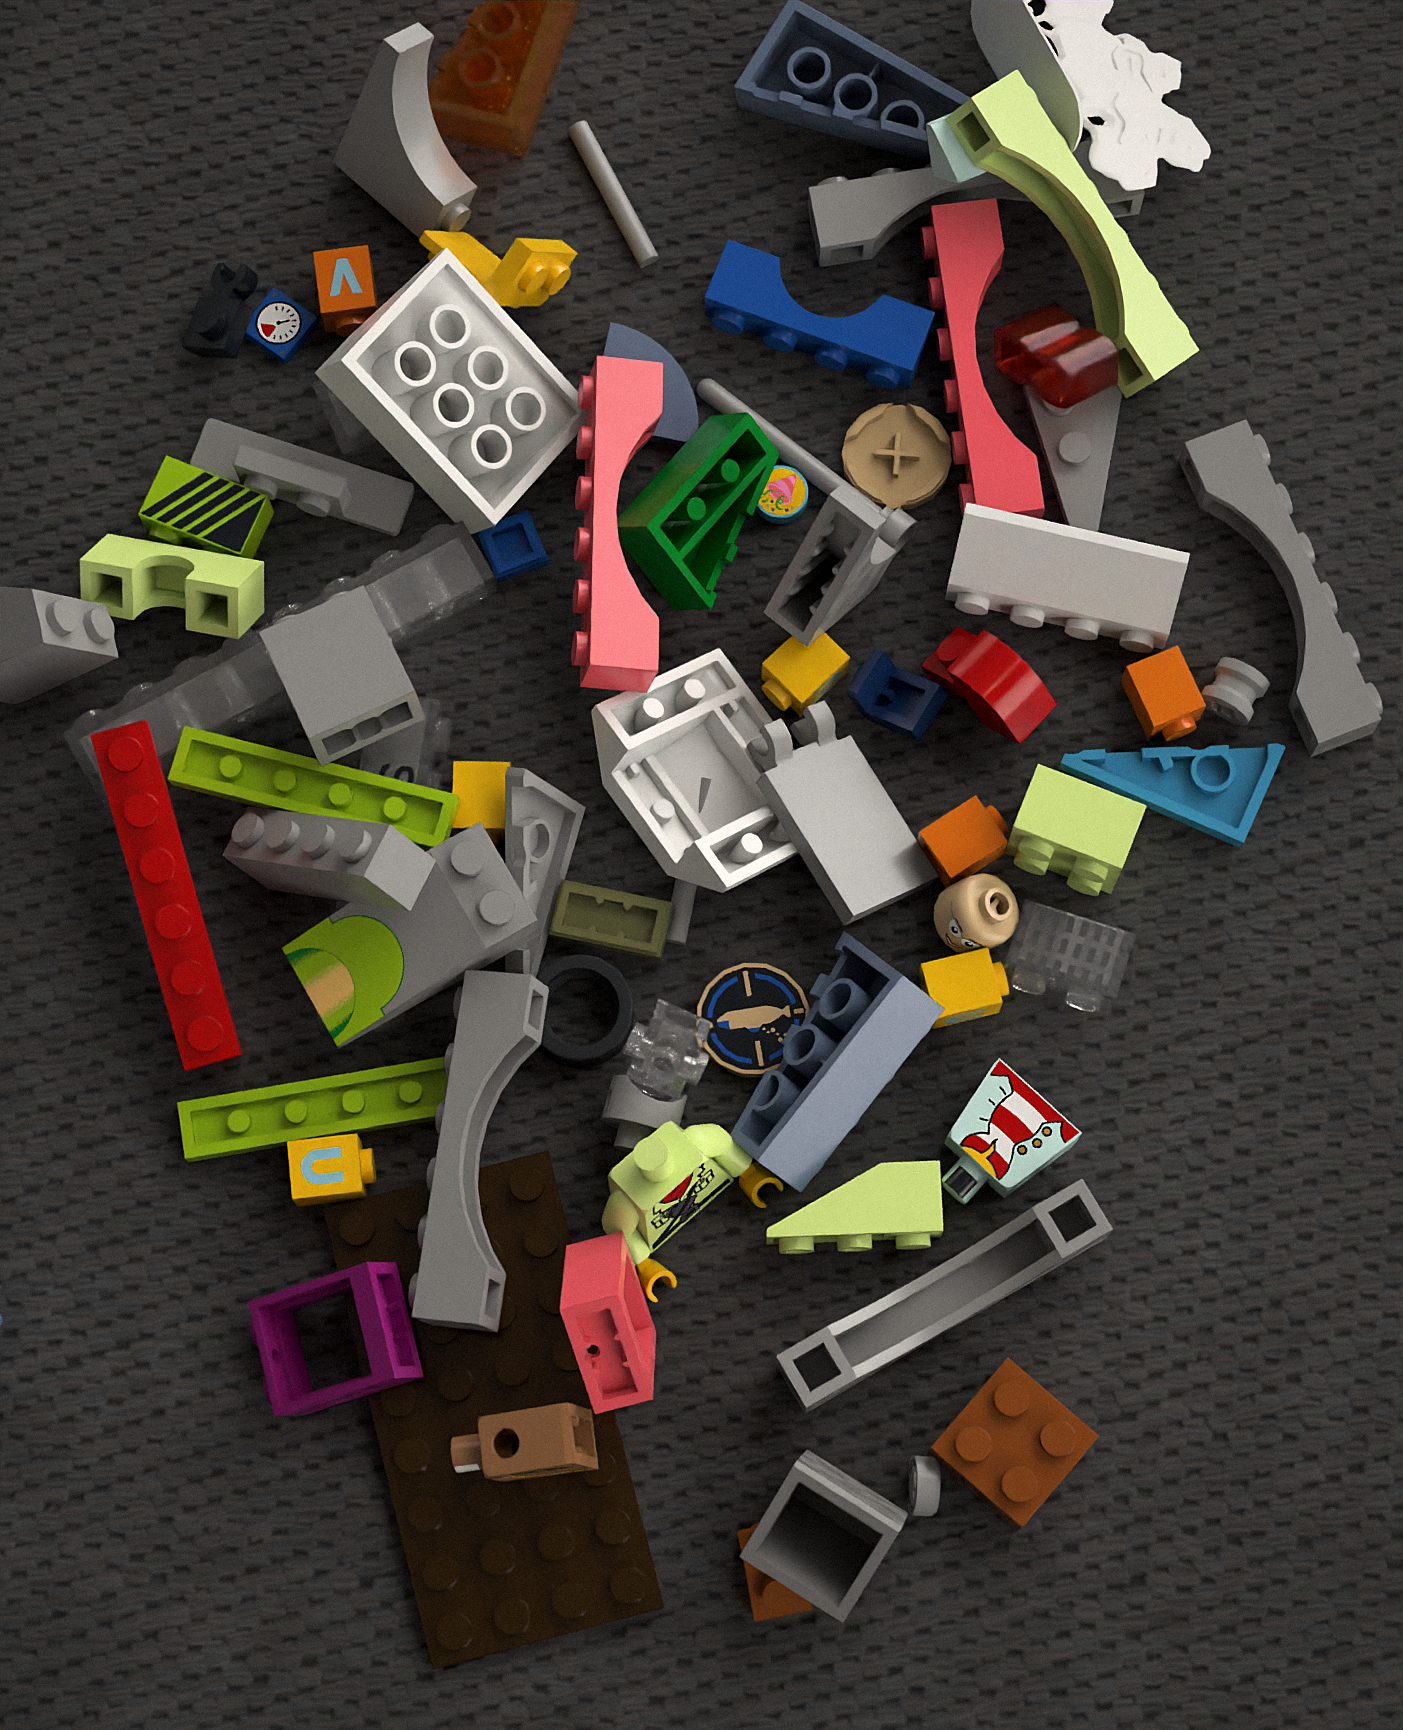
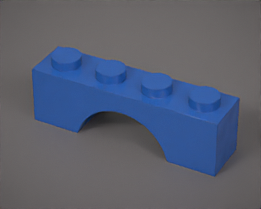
[704,239,935,390]

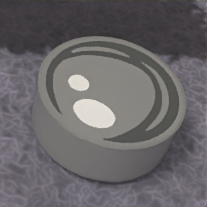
[908,1455,940,1516]

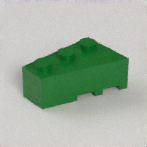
[617,412,780,610]

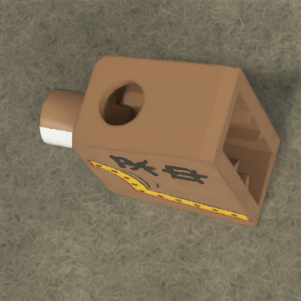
[451,1402,599,1481]

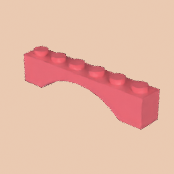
[920,198,1045,519]
[571,356,663,693]

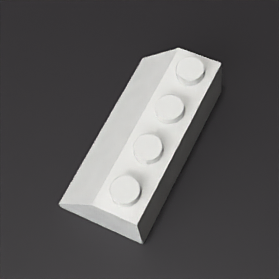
[945,503,1190,653]

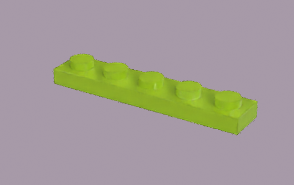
[168,726,460,850]
[177,1057,449,1162]

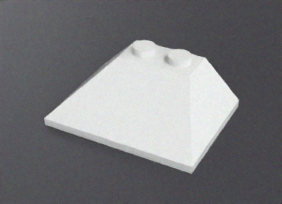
[591,648,799,893]

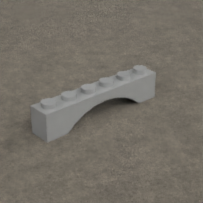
[807,136,1145,267]
[1179,419,1383,757]
[408,970,549,1333]
[775,1179,1113,1414]

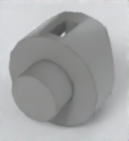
[600,1075,687,1154]

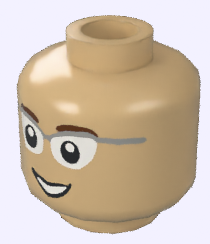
[934,873,1019,953]

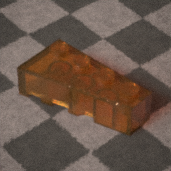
[428,0,581,157]

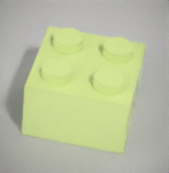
[1005,764,1147,896]

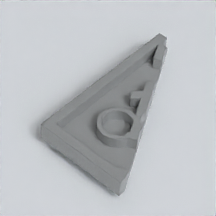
[1022,362,1122,532]
[505,767,586,978]

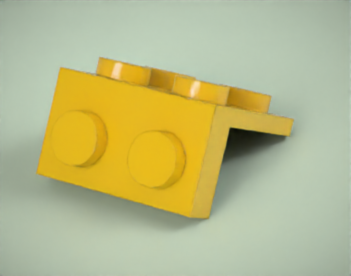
[419,230,578,309]

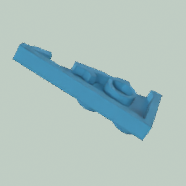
[1058,743,1286,848]

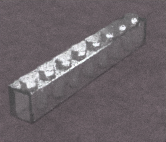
[63,521,498,804]

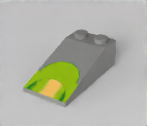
[282,822,541,1049]

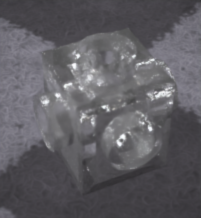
[622,998,711,1100]

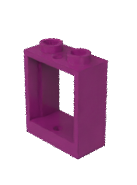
[248,1262,424,1417]

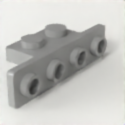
[190,418,415,536]

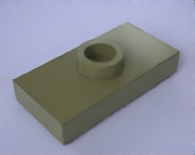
[548,879,674,961]

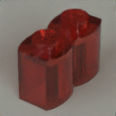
[994,305,1119,409]

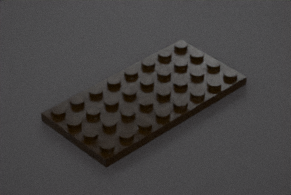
[323,1150,665,1670]

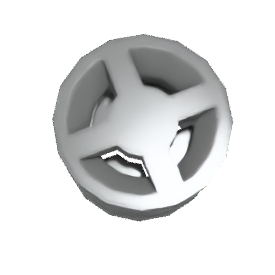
[1201,657,1270,726]

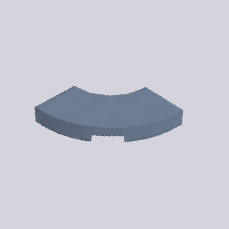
[603,322,698,447]

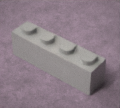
[222,806,436,911]

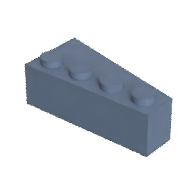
[734,0,970,163]
[730,931,945,1192]

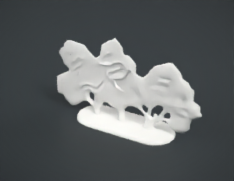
[971,0,1211,191]

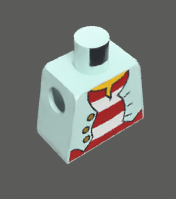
[941,1058,1082,1205]

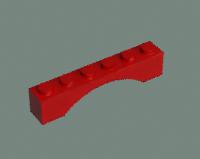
[90,719,244,1071]

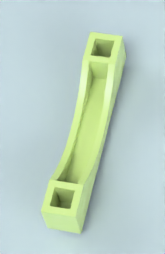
[945,69,1199,398]

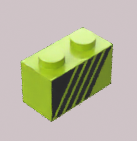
[138,455,274,559]

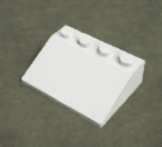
[315,248,586,536]

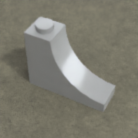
[333,22,477,238]
[763,485,897,647]

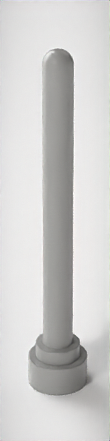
[697,378,918,556]

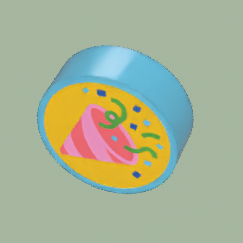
[756,465,808,524]

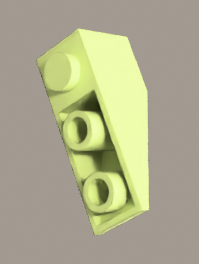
[766,1161,944,1254]

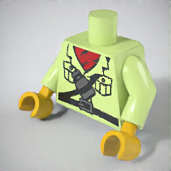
[602,1120,783,1303]

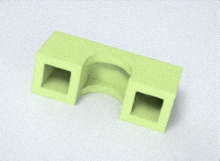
[80,534,264,639]

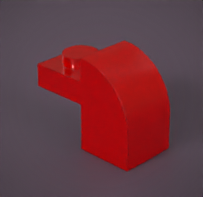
[921,626,1057,745]

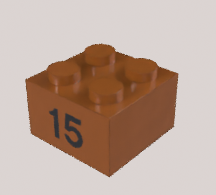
[927,1358,1099,1531]

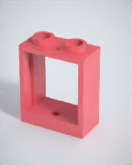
[560,1231,656,1414]

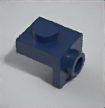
[847,649,948,742]

